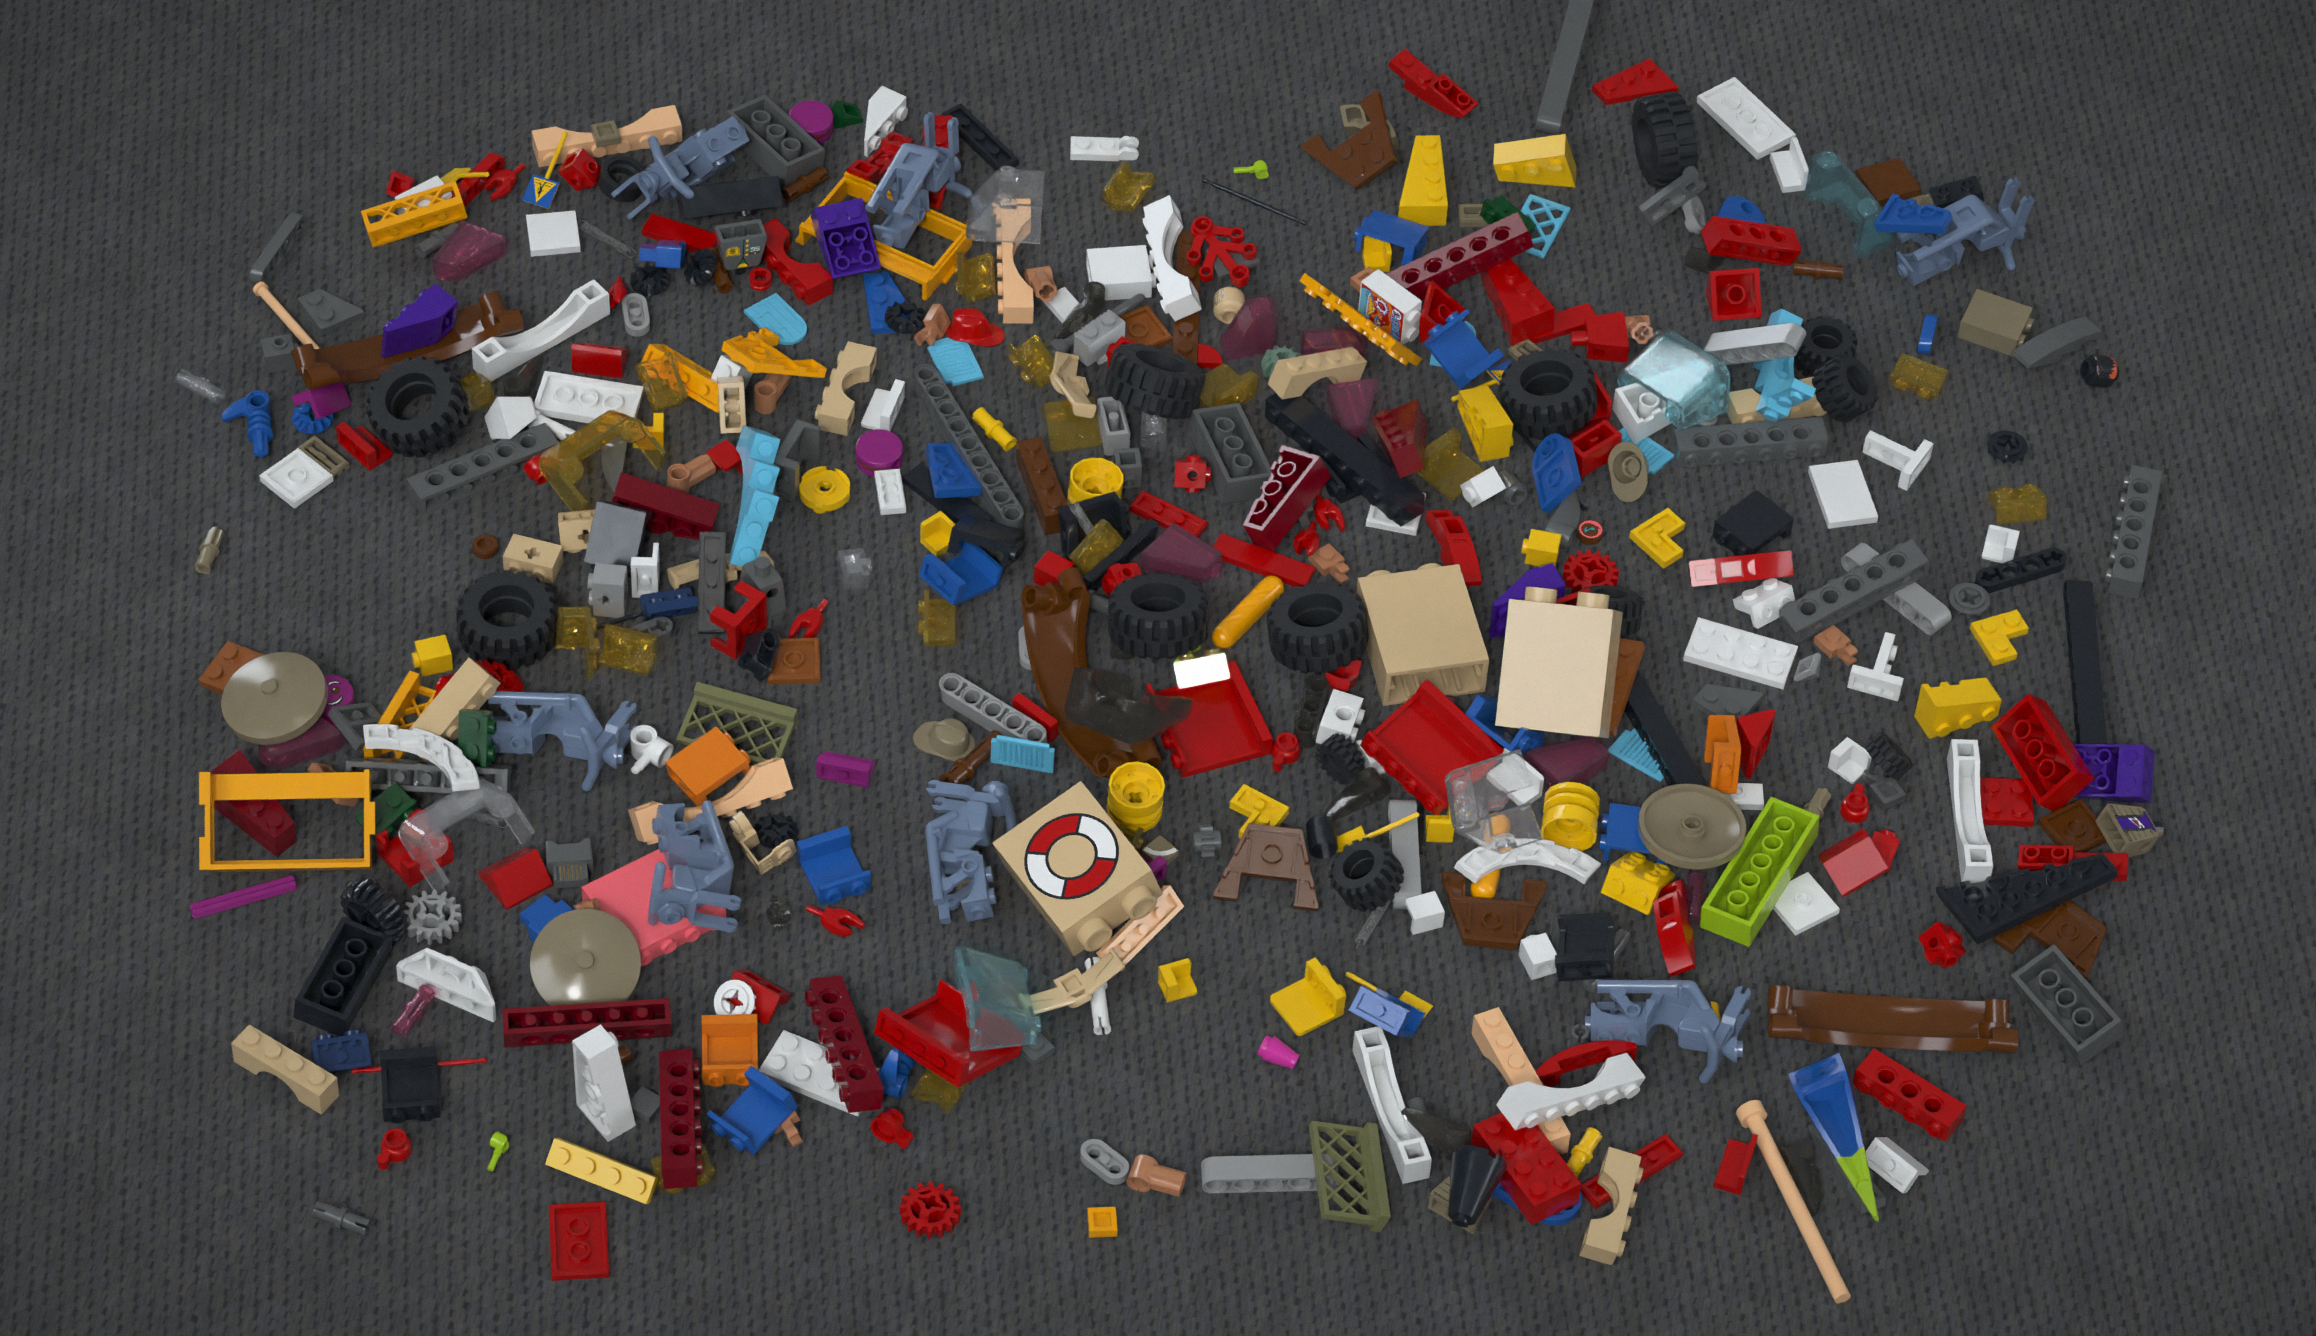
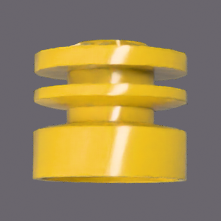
[1067,458,1123,504]
[1106,761,1165,833]
[1541,782,1600,851]

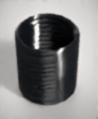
[1306,815,1338,859]

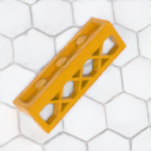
[361,181,468,247]
[639,344,719,413]
[363,671,436,759]

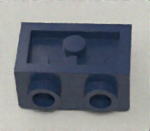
[640,587,699,621]
[311,1030,372,1073]

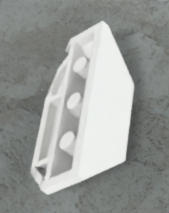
[396,948,496,1022]

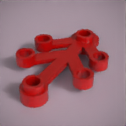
[1186,216,1257,287]

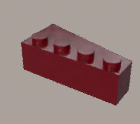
[1371,399,1428,478]
[1243,445,1331,551]
[611,472,720,540]
[211,749,297,857]

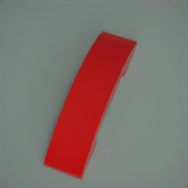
[847,131,914,182]
[1535,1040,1637,1087]

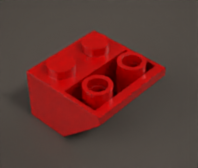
[1567,419,1622,478]

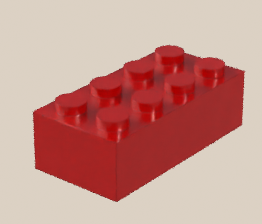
[1991,694,2095,811]
[1471,1112,1581,1225]

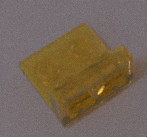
[1199,363,1258,408]
[1040,396,1101,453]
[1416,428,1485,501]
[555,607,599,680]

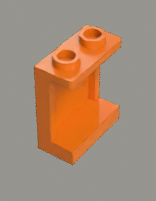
[1704,715,1741,794]
[665,726,751,806]
[702,1014,758,1087]

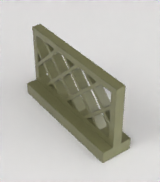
[676,682,799,764]
[1309,1121,1391,1232]

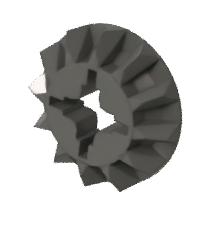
[1948,583,1990,618]

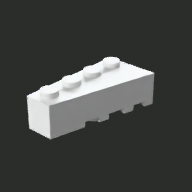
[1612,362,1716,444]
[572,1024,636,1142]

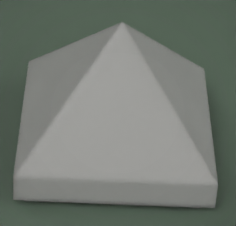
[1794,652,1821,682]

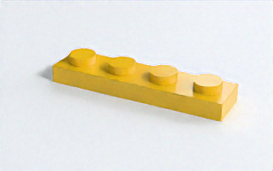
[545,1137,659,1204]

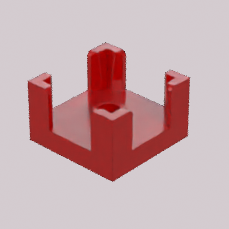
[710,581,767,660]
[376,808,454,888]

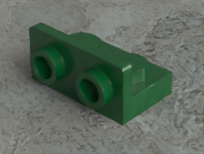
[1480,195,1536,234]
[458,709,497,768]
[354,782,417,842]

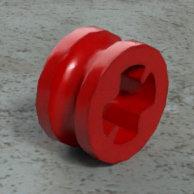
[749,267,772,291]

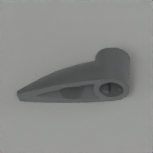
[601,432,630,492]
[1545,490,1580,549]

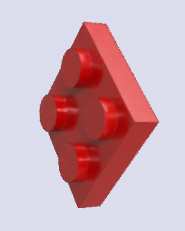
[1980,777,2034,827]

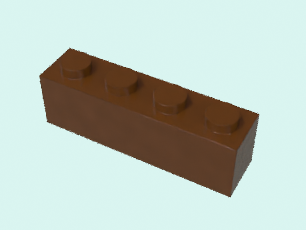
[1016,437,1068,536]

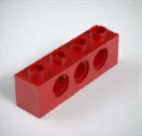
[1701,216,1802,266]
[1853,1048,1967,1142]

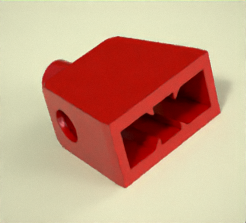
[1570,312,1629,363]

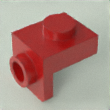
[1323,659,1362,692]
[1871,829,1900,870]

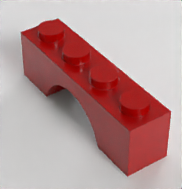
[762,218,833,306]

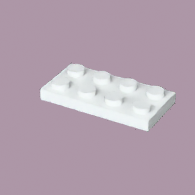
[1697,77,1796,160]
[534,371,644,430]
[1683,617,1798,689]
[758,1030,879,1116]

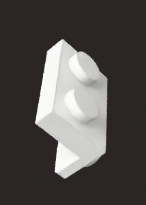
[1733,578,1795,629]

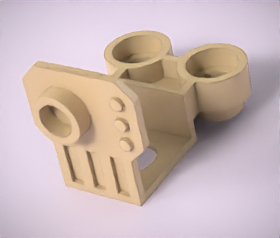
[729,811,797,875]

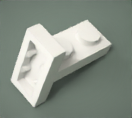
[1863,430,1934,491]
[1847,632,1904,701]

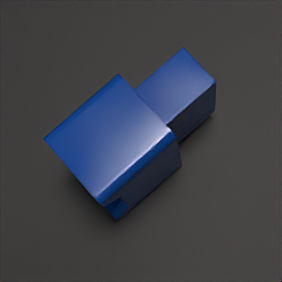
[639,239,686,269]
[520,895,574,942]

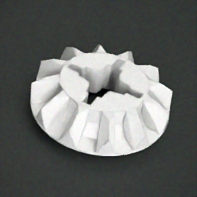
[714,980,756,1015]

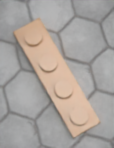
[1096,885,1184,965]

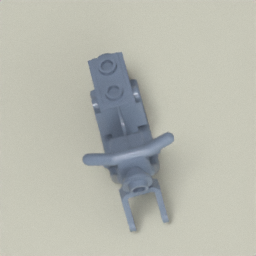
[865,112,973,248]
[611,116,749,220]
[1896,177,2035,286]
[488,691,637,791]
[925,780,1017,924]
[648,800,741,933]
[1585,980,1751,1084]

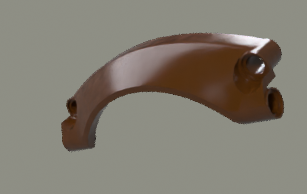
[291,291,524,390]
[1021,568,1162,779]
[1767,985,2018,1053]

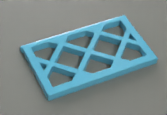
[1521,194,1571,259]

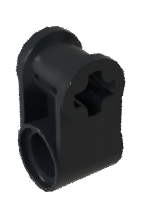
[738,628,780,681]

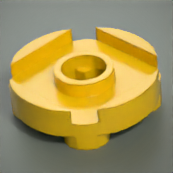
[799,466,850,514]

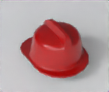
[945,307,1005,347]

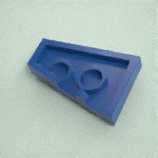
[1874,193,1953,234]
[863,272,921,334]
[925,443,982,498]

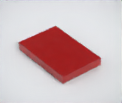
[549,1201,609,1281]

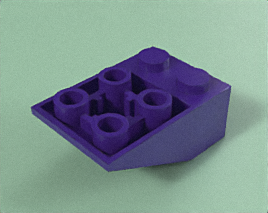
[811,198,881,279]
[381,283,458,358]
[1489,563,1566,639]
[2073,744,2155,803]

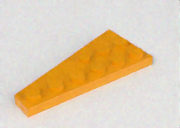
[1299,273,1422,366]

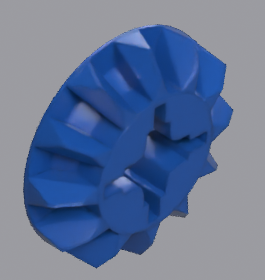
[292,403,333,434]

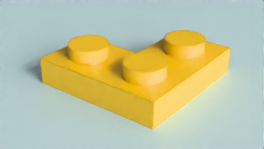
[1629,508,1685,569]
[1970,609,2029,666]
[1229,784,1289,838]

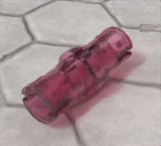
[1686,872,1706,925]
[390,985,435,1037]

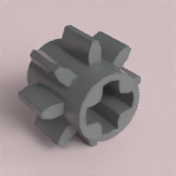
[1192,824,1221,858]

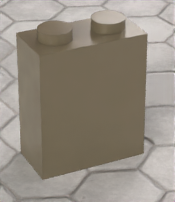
[1958,289,2035,357]

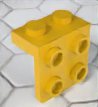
[1600,852,1675,915]
[1270,957,1347,1036]

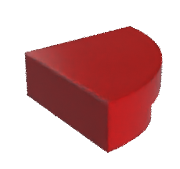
[1197,344,1223,369]

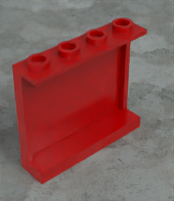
[1143,661,1273,778]
[1360,679,1504,816]
[874,980,1026,1088]

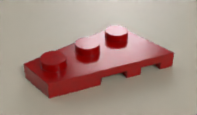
[1592,58,1679,105]

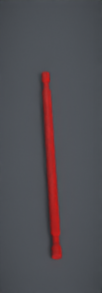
[352,1057,486,1074]

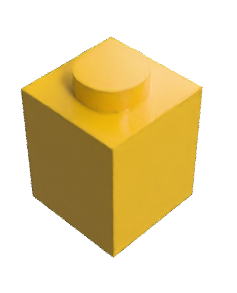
[1521,529,1561,567]
[411,635,453,677]

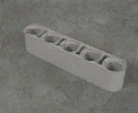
[1701,323,1806,366]
[1841,543,1952,635]
[939,673,1048,743]
[1388,800,1421,909]
[1201,1154,1339,1193]

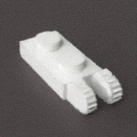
[1070,136,1139,161]

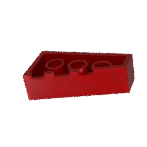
[1481,258,1555,346]

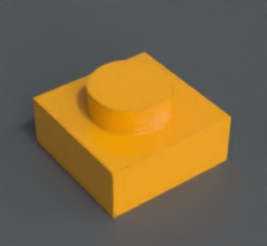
[1087,1207,1118,1238]

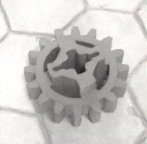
[404,889,462,945]

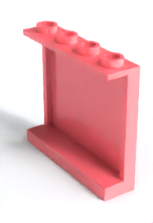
[581,849,726,966]

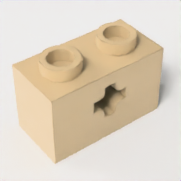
[717,376,746,434]
[558,509,595,553]
[503,534,564,584]

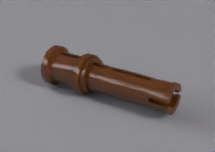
[939,730,1001,784]

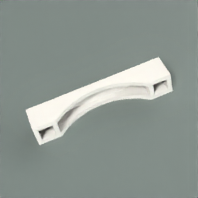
[1142,195,1202,321]
[472,279,610,383]
[1947,739,1993,884]
[1352,1026,1432,1184]
[1496,1053,1646,1130]

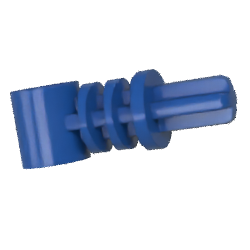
[221,390,273,458]
[878,1047,917,1099]

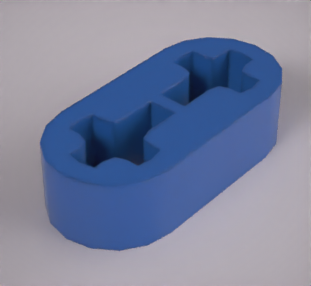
[1917,314,1938,355]

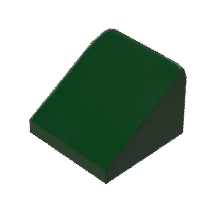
[831,100,863,128]

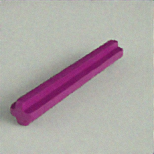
[190,875,297,919]

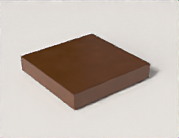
[1855,158,1921,207]
[2038,799,2107,853]

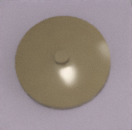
[221,652,328,745]
[1638,784,1746,869]
[530,909,641,1006]

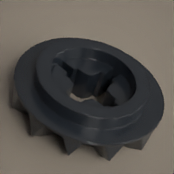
[684,248,716,287]
[630,263,670,296]
[885,300,925,334]
[1987,430,2028,464]
[754,811,797,849]

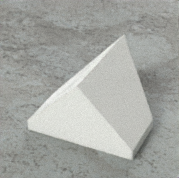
[485,397,538,440]

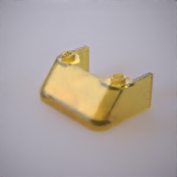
[538,410,666,512]

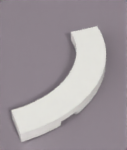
[363,724,480,792]
[1454,837,1601,884]

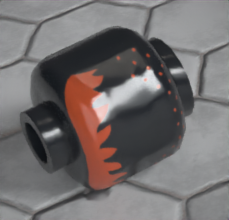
[2080,354,2120,388]

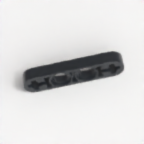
[1974,548,2067,593]

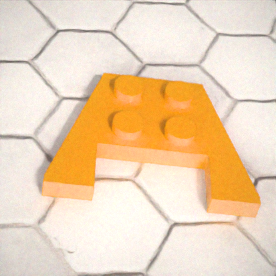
[721,327,827,378]

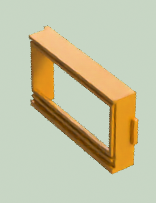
[795,171,973,301]
[199,769,375,872]

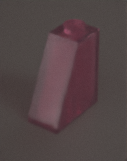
[432,220,507,283]
[1219,295,1277,361]
[1301,327,1366,358]
[1326,378,1378,440]
[1141,523,1223,584]
[258,717,343,771]
[1526,737,1609,789]

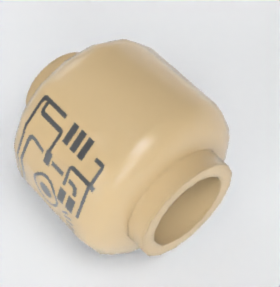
[1213,287,1246,324]

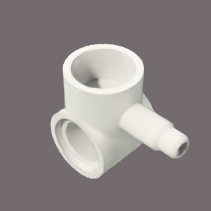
[630,725,674,774]

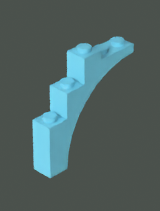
[1753,309,1816,422]
[728,425,781,567]

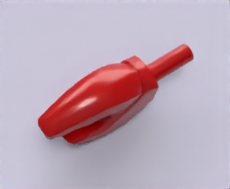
[485,163,526,201]
[607,277,627,309]
[1314,493,1345,532]
[1293,521,1320,556]
[788,599,829,638]
[806,905,865,937]

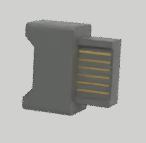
[545,838,594,889]

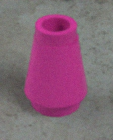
[1257,1035,1300,1070]

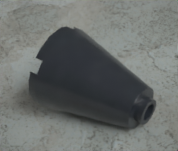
[1448,1145,1507,1228]

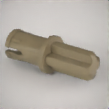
[194,526,224,574]
[1804,788,1831,819]

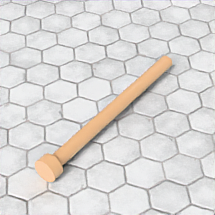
[1736,1100,1851,1304]

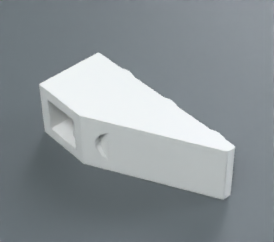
[864,86,908,157]

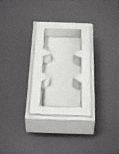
[874,469,906,515]
[1709,782,1764,810]

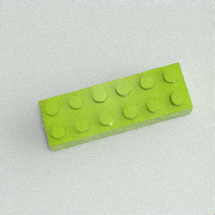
[1700,797,1820,947]

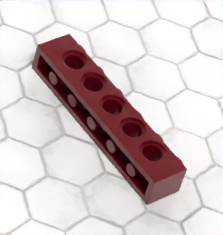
[1386,212,1534,300]
[805,975,884,1113]
[502,998,672,1048]
[659,1049,703,1189]

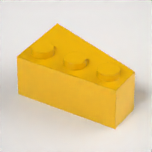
[1493,134,1576,187]
[1457,386,1513,462]
[1914,678,2002,739]

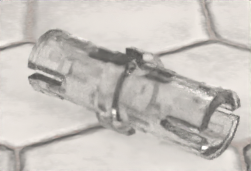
[175,369,226,405]

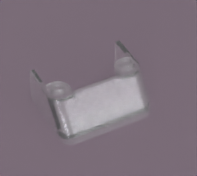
[966,166,1044,244]
[1445,749,1543,854]
[398,779,535,895]

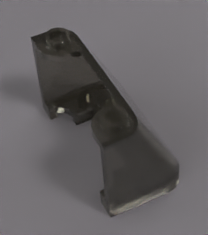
[1065,667,1192,745]

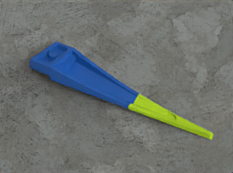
[1788,1053,1879,1222]

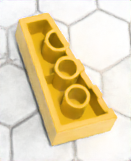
[1398,135,1448,226]

